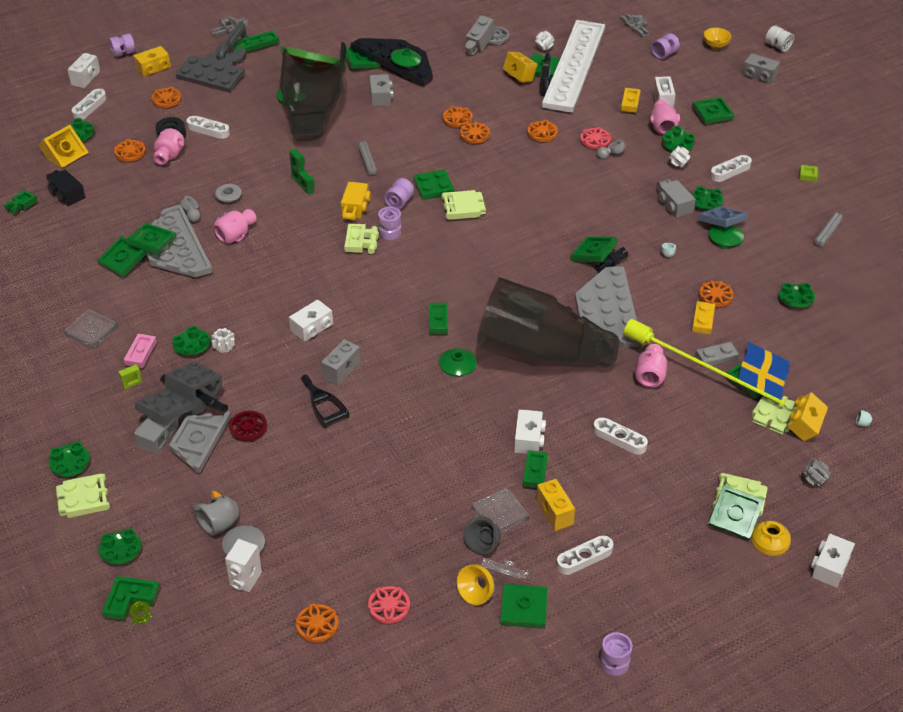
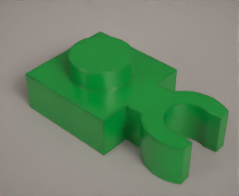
[4,190,38,215]

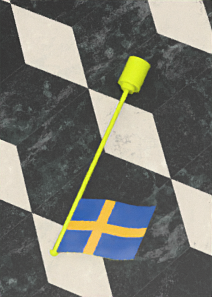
[623,319,789,406]

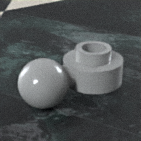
[596,140,626,160]
[181,196,201,222]

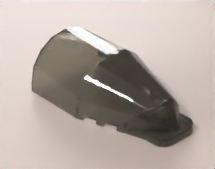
[280,42,347,141]
[476,277,620,367]

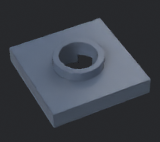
[698,206,748,227]

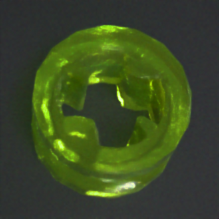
[129,601,151,625]

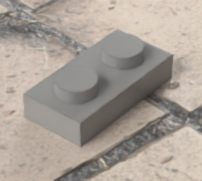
[695,342,739,368]

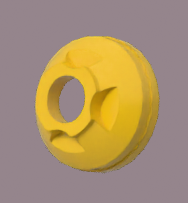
[704,28,731,50]
[751,521,791,556]
[457,564,494,605]

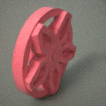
[580,127,611,149]
[368,586,410,624]

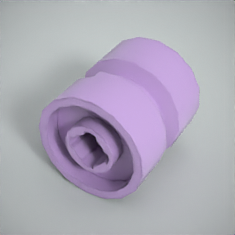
[109,33,136,57]
[651,33,680,59]
[384,178,414,209]
[378,207,401,240]
[600,632,633,676]

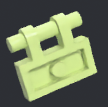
[345,224,379,254]

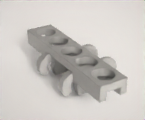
[620,14,649,38]
[211,16,249,37]

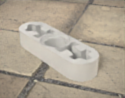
[72,89,106,120]
[187,116,230,139]
[710,155,752,182]
[593,417,648,455]
[557,536,613,575]

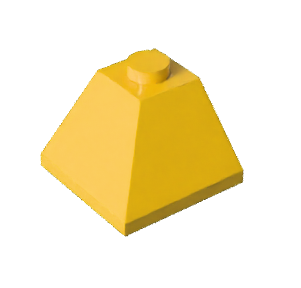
[38,125,89,168]

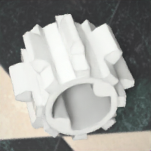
[535,30,555,51]
[668,146,691,168]
[211,328,235,353]

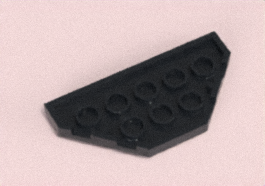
[350,38,433,87]

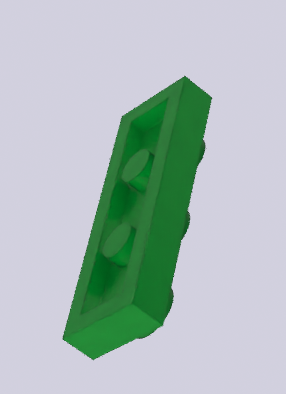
[234,30,279,52]

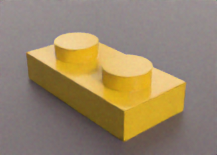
[621,88,641,113]
[692,301,715,334]

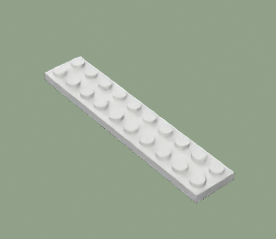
[542,20,605,113]

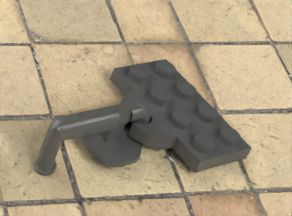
[176,21,248,93]

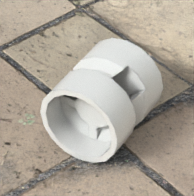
[765,25,794,52]

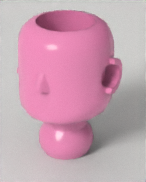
[649,100,680,135]
[154,128,185,165]
[214,209,257,244]
[634,344,668,388]

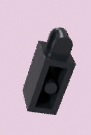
[46,169,85,206]

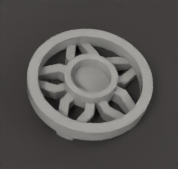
[488,26,509,46]

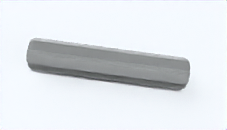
[358,141,377,176]
[814,212,843,247]

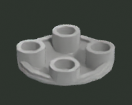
[222,525,265,556]

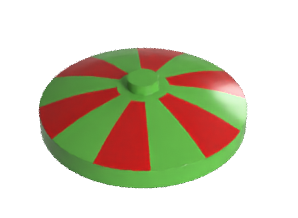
[280,46,342,69]

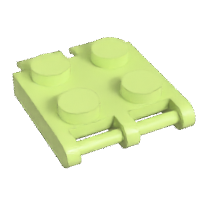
[442,190,486,220]
[752,396,795,435]
[712,473,768,516]
[56,474,110,518]

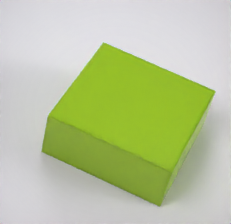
[799,165,818,182]
[118,364,142,390]

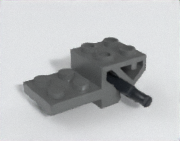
[135,362,228,423]

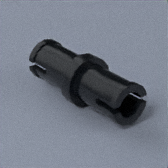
[593,247,628,273]

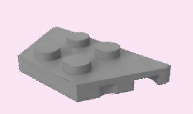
[169,411,231,473]

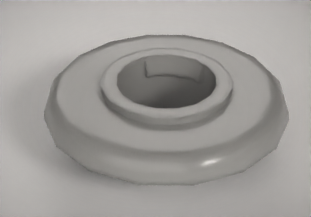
[215,184,242,202]

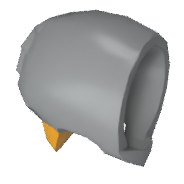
[192,491,239,536]

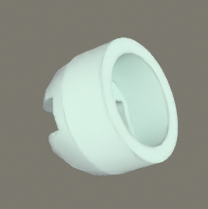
[661,243,676,258]
[855,410,872,427]

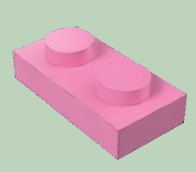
[124,334,157,368]

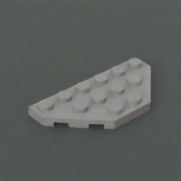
[146,205,213,277]
[575,266,642,348]

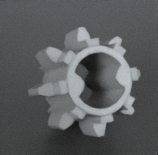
[802,459,831,486]

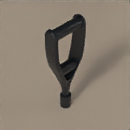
[540,53,551,97]
[301,374,350,428]

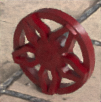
[229,411,267,442]

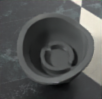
[464,516,501,555]

